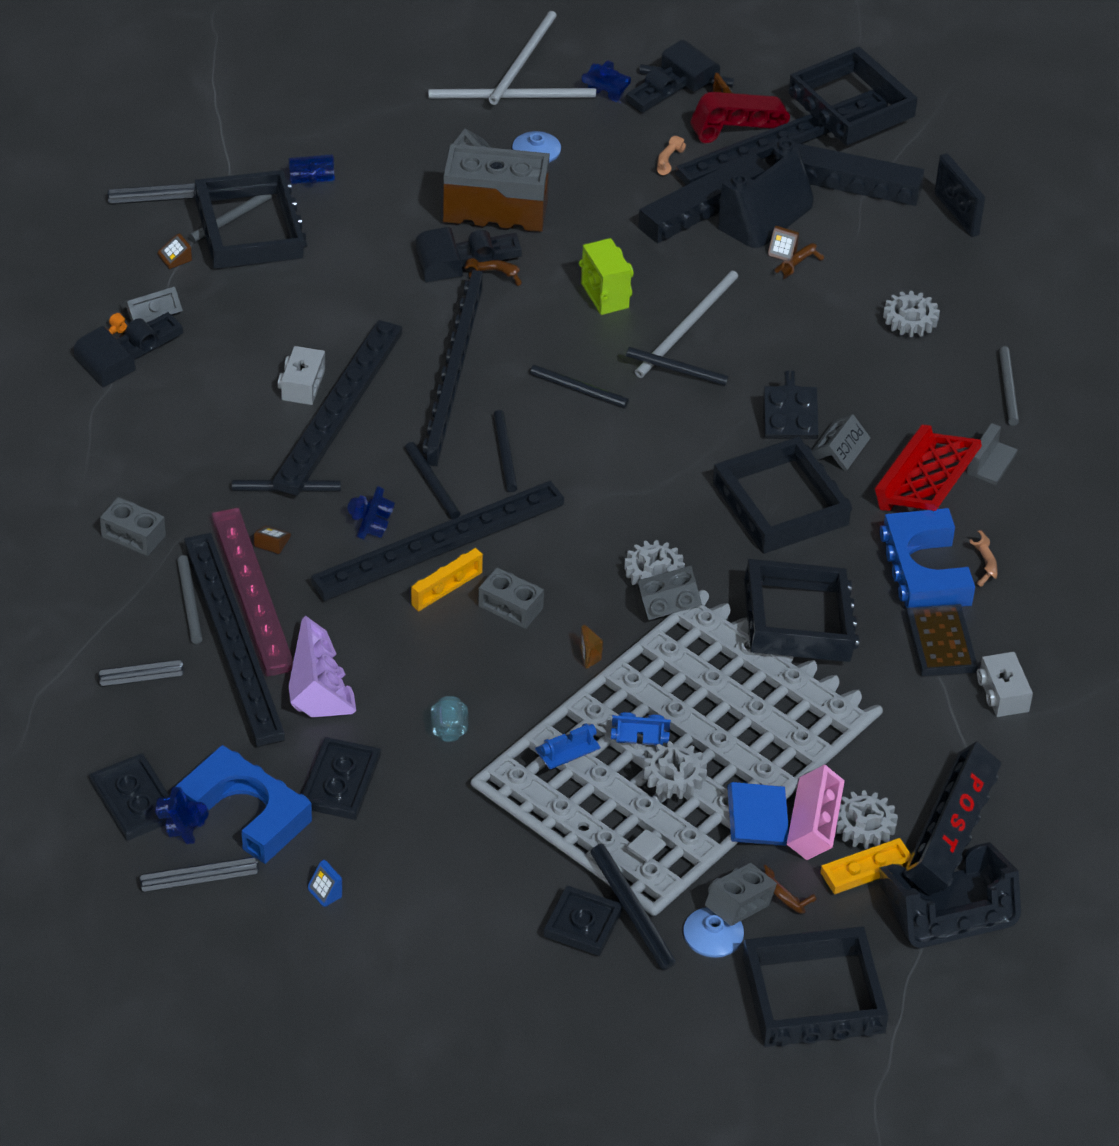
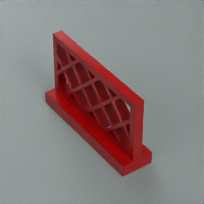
[875,425,982,511]

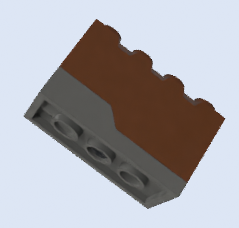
[443,144,550,231]

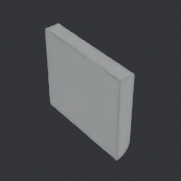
[627,829,666,863]

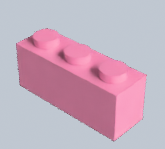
[787,764,844,860]

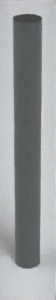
[189,194,272,243]
[999,346,1019,426]
[177,555,202,644]

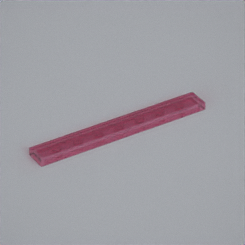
[212,508,293,676]

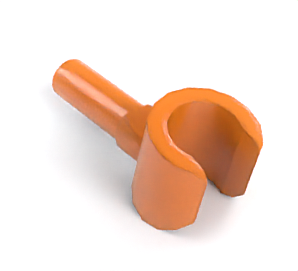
[109,313,127,334]

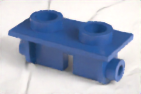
[611,712,671,746]
[535,723,601,769]

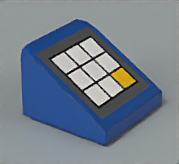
[308,860,342,907]

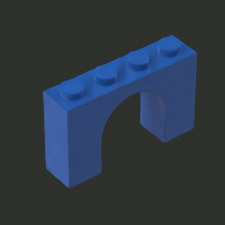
[880,508,975,608]
[175,745,312,864]

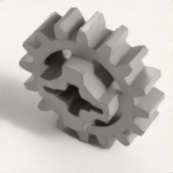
[883,291,940,337]
[624,540,685,585]
[643,741,707,799]
[836,790,898,849]

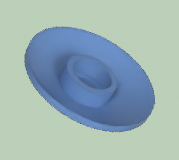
[512,131,561,163]
[683,907,744,958]

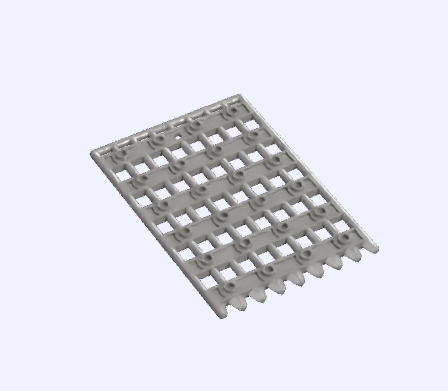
[470,590,883,916]

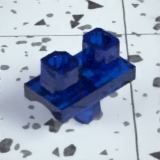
[582,60,631,102]
[289,154,335,184]
[347,486,395,540]
[155,787,209,844]

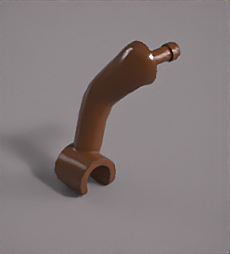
[774,243,824,279]
[464,258,522,286]
[764,864,817,914]

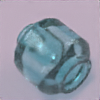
[431,696,469,742]

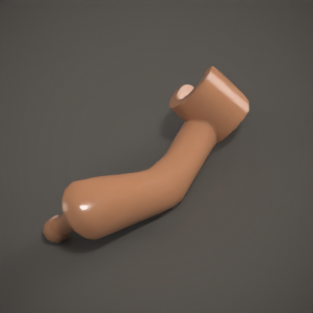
[657,136,686,176]
[970,530,998,587]

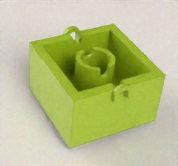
[579,238,633,315]

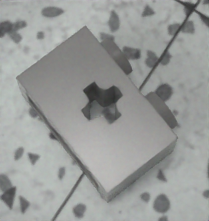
[278,346,325,405]
[977,652,1033,717]

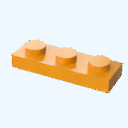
[411,548,483,612]
[820,838,911,895]

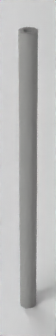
[489,11,557,105]
[428,88,596,99]
[635,270,738,378]

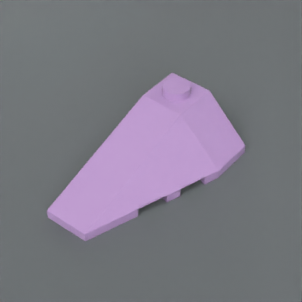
[289,616,356,717]

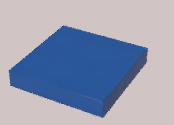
[727,782,789,846]

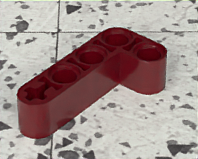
[691,92,790,144]

